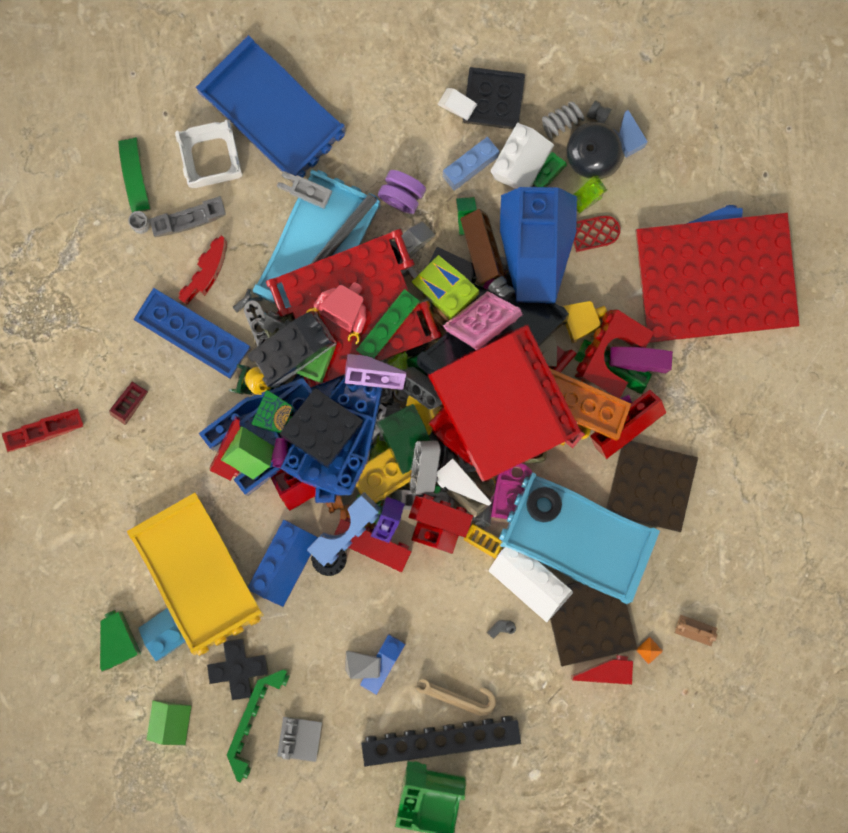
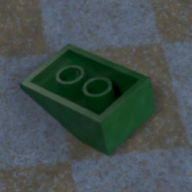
[376,404,431,474]

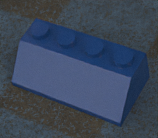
[248,519,318,607]

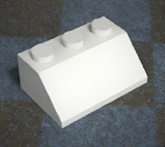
[491,122,554,189]

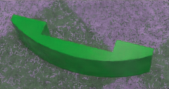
[118,137,151,213]

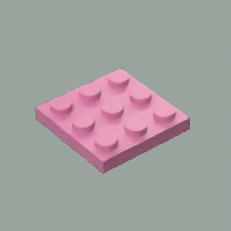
[443,291,523,350]

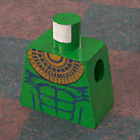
[251,390,295,433]

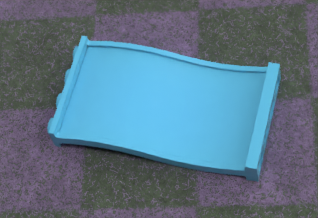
[252,170,381,308]
[499,473,660,604]

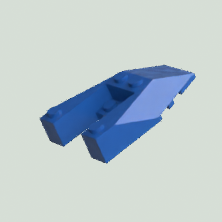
[198,378,313,496]

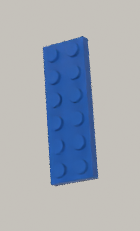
[133,288,251,379]

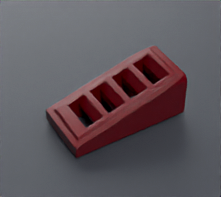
[109,381,148,425]

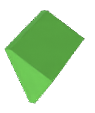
[221,426,274,479]
[146,700,192,745]

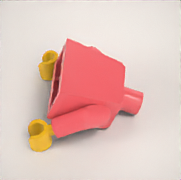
[306,282,366,344]

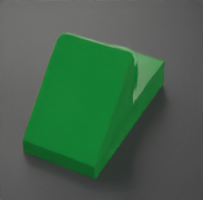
[456,197,477,236]

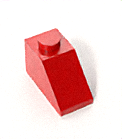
[411,522,458,554]

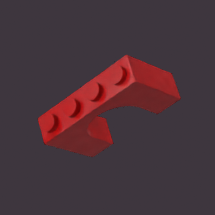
[575,309,654,399]

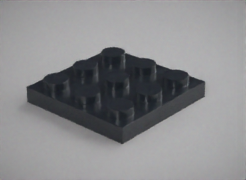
[462,67,525,129]
[280,388,363,468]

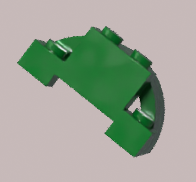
[395,761,466,833]

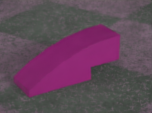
[609,347,673,374]

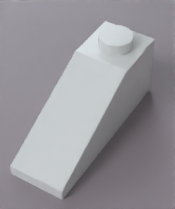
[436,459,492,506]

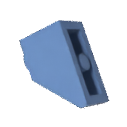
[619,110,648,158]

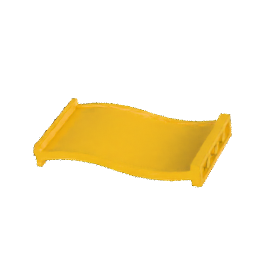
[126,493,264,656]

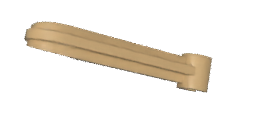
[415,679,496,716]

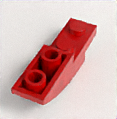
[178,235,227,306]

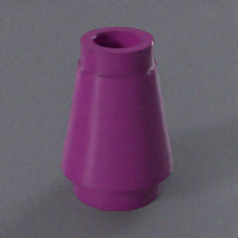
[271,438,289,468]

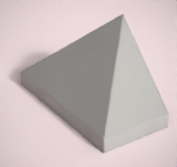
[345,650,381,679]

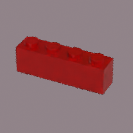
[590,389,666,459]
[334,517,412,573]

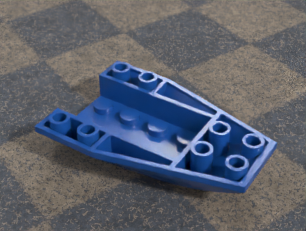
[500,187,577,303]
[281,377,383,496]

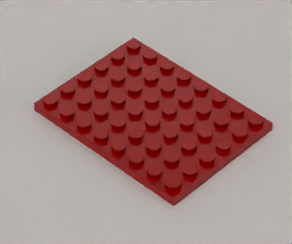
[635,213,800,343]

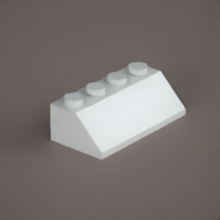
[489,547,573,622]

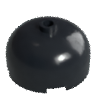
[566,122,625,180]

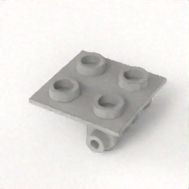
[277,717,322,762]

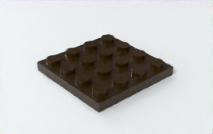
[606,441,698,533]
[550,582,637,667]

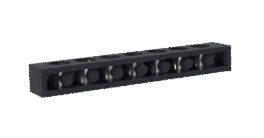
[361,715,521,767]

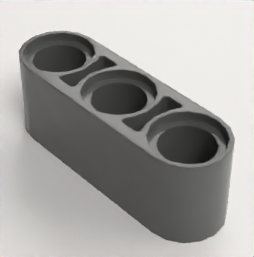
[403,367,442,409]

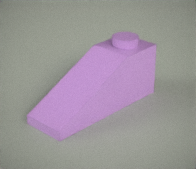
[345,354,406,390]

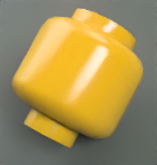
[245,367,272,395]

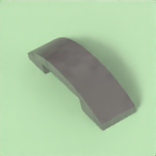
[149,196,226,237]

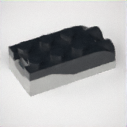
[247,311,337,388]

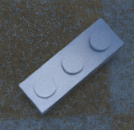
[443,136,499,191]

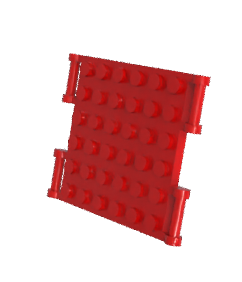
[266,229,442,388]

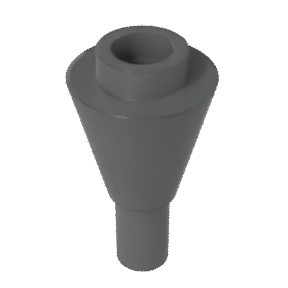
[472,497,494,528]

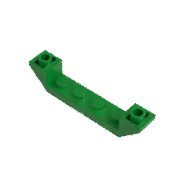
[226,668,290,783]

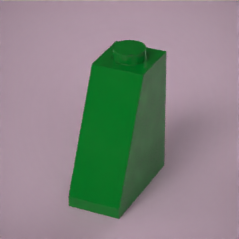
[100,610,141,672]

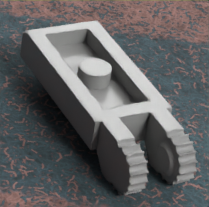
[277,171,332,209]

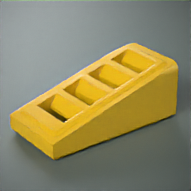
[463,523,505,559]

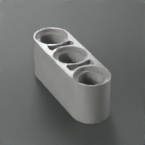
[410,441,440,495]

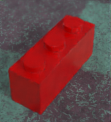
[408,494,473,538]

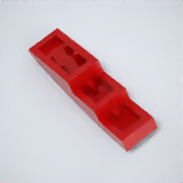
[2,408,84,453]

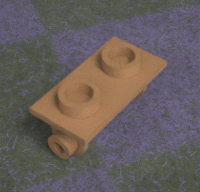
[674,615,718,646]

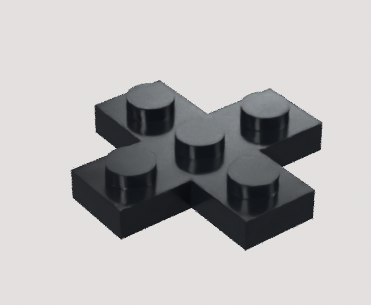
[207,639,268,701]

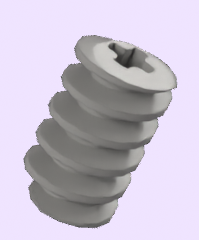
[542,101,585,139]

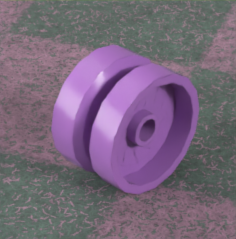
[378,170,426,214]

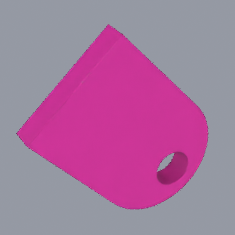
[491,463,533,519]

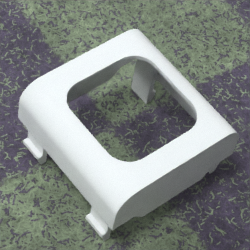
[175,120,242,188]

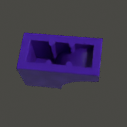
[371,497,405,543]

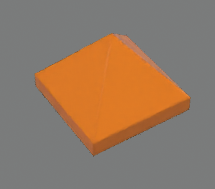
[636,636,663,664]

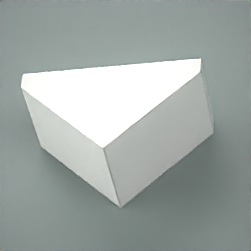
[438,88,477,121]

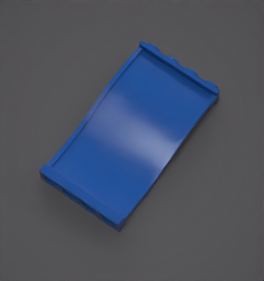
[196,35,346,183]

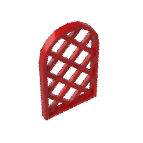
[573,216,621,253]

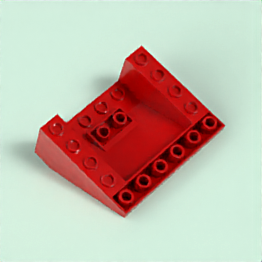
[428,325,581,481]

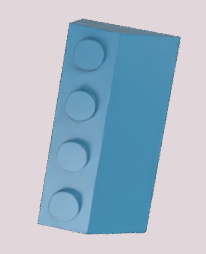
[138,608,186,661]

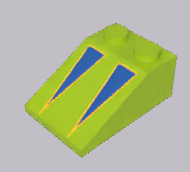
[411,255,479,320]

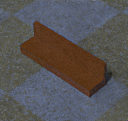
[460,209,507,284]

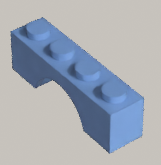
[307,492,381,566]

